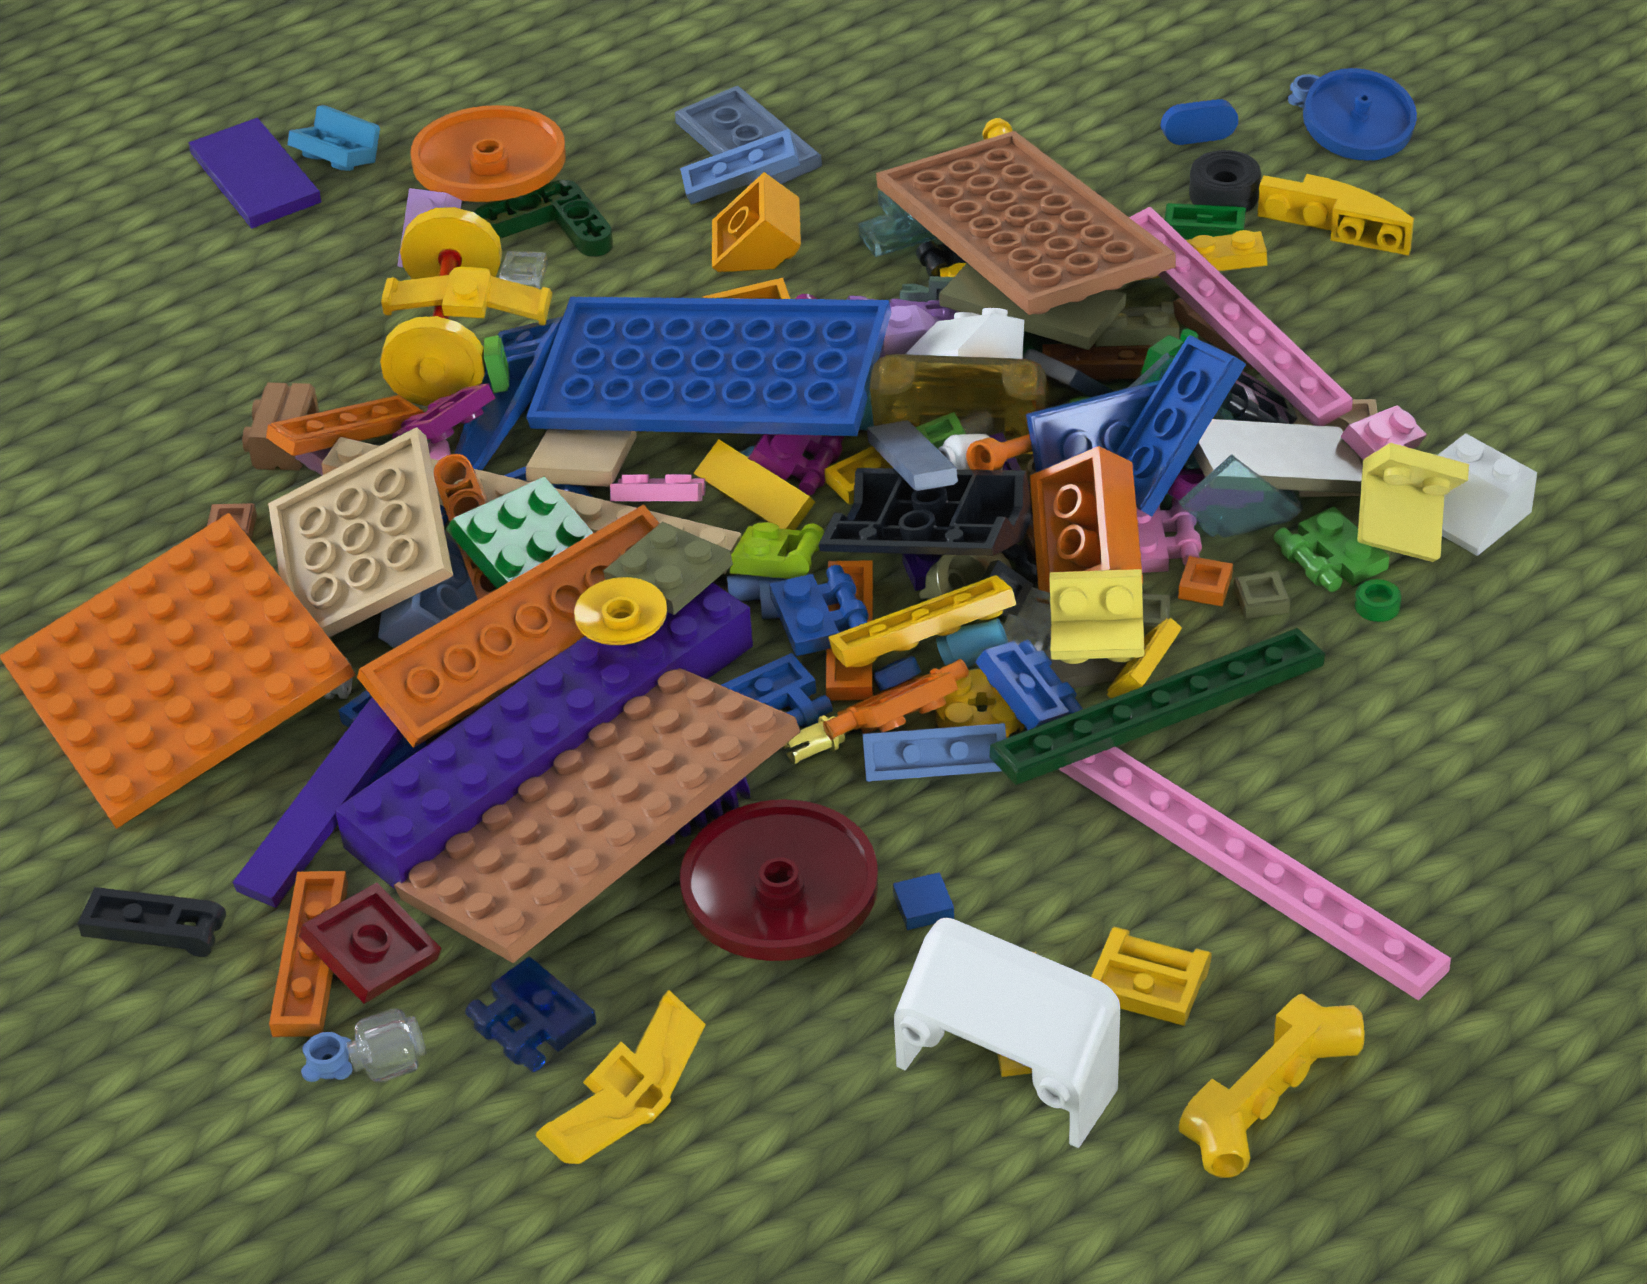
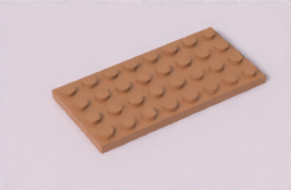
[876,131,1176,315]
[394,668,801,963]

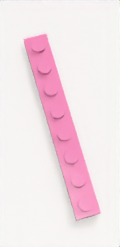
[1129,207,1353,426]

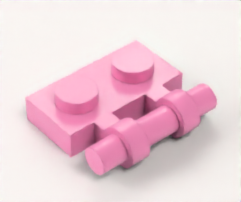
[610,474,706,501]
[1136,497,1202,573]

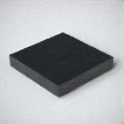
[1022,348,1115,397]

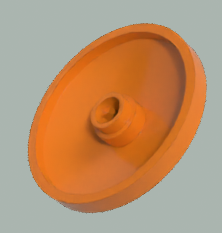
[411,105,566,202]

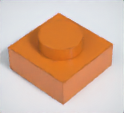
[1178,556,1233,607]

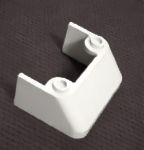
[894,918,1120,1148]

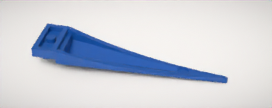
[440,316,563,525]

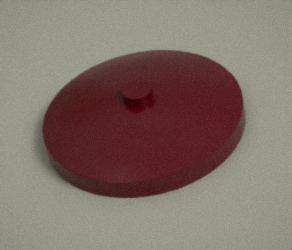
[680,799,878,961]

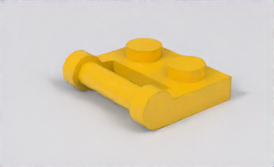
[1091,926,1212,1026]

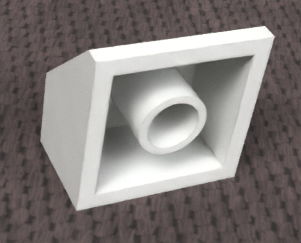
[902,308,1024,378]
[1438,433,1537,556]

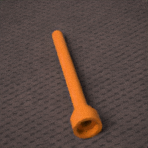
[966,434,1032,470]

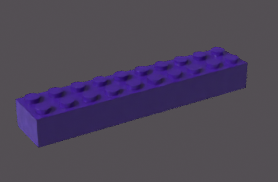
[335,582,753,890]

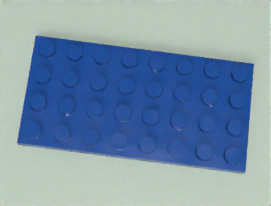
[526,297,892,436]

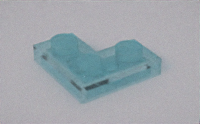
[858,190,937,257]

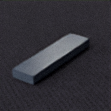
[867,420,958,491]

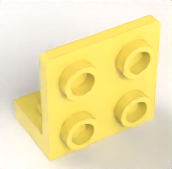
[1357,443,1469,562]
[1049,569,1144,664]

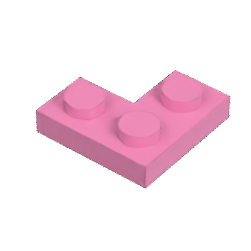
[1340,405,1427,459]

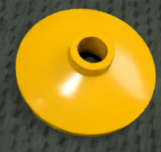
[574,577,667,645]

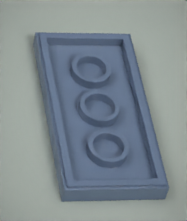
[675,86,822,186]

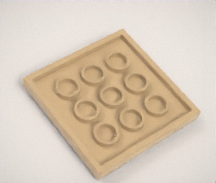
[268,427,453,638]

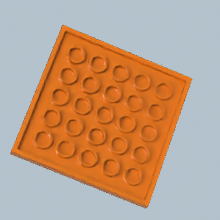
[0,513,355,829]

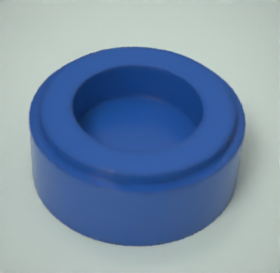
[873,655,921,691]

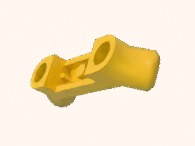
[1178,994,1365,1178]

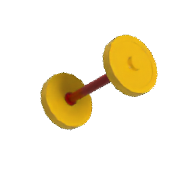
[380,207,502,407]

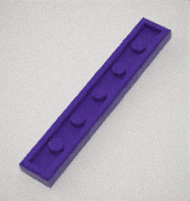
[233,697,403,908]

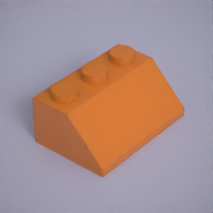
[1030,446,1143,599]

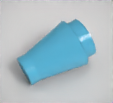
[936,618,1008,668]

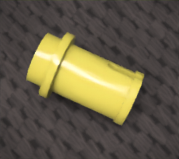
[783,715,845,764]

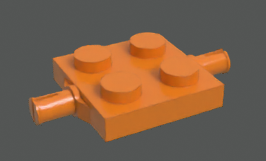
[823,659,969,740]

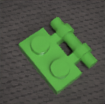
[1273,507,1389,592]

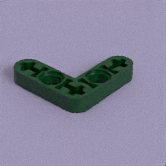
[474,180,613,257]

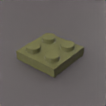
[603,522,733,615]

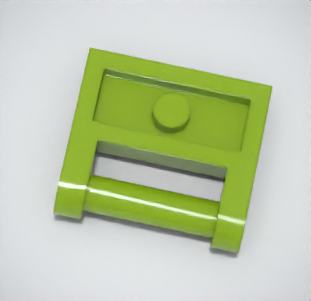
[730,522,825,579]

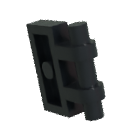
[1222,371,1298,424]

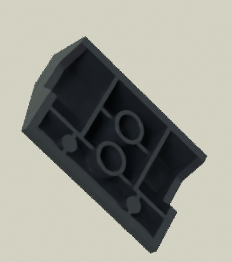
[819,468,1033,556]

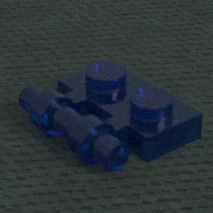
[465,956,597,1072]

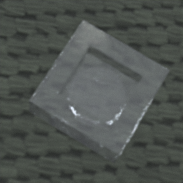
[499,251,548,289]

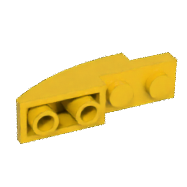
[1258,174,1414,256]

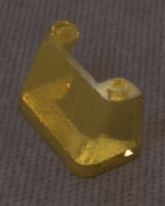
[870,354,1050,454]

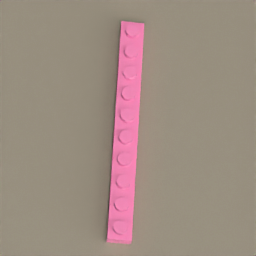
[1059,747,1451,1001]

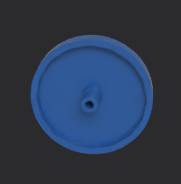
[1303,68,1417,161]

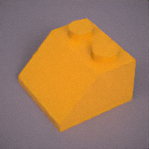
[712,172,801,272]

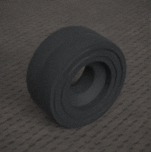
[1189,150,1261,212]

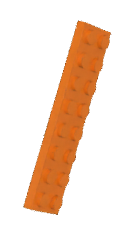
[357,504,660,748]

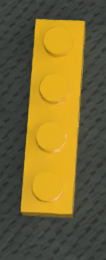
[828,575,1016,668]

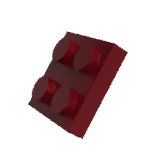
[299,882,442,1004]

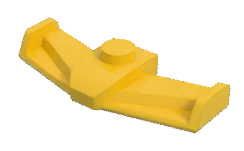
[381,267,553,325]
[536,990,706,1164]

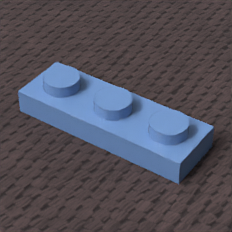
[680,129,800,205]
[862,723,1006,782]

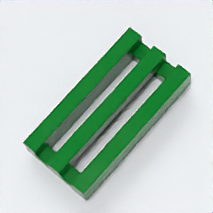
[1164,203,1246,240]

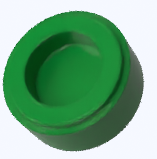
[1355,579,1402,622]

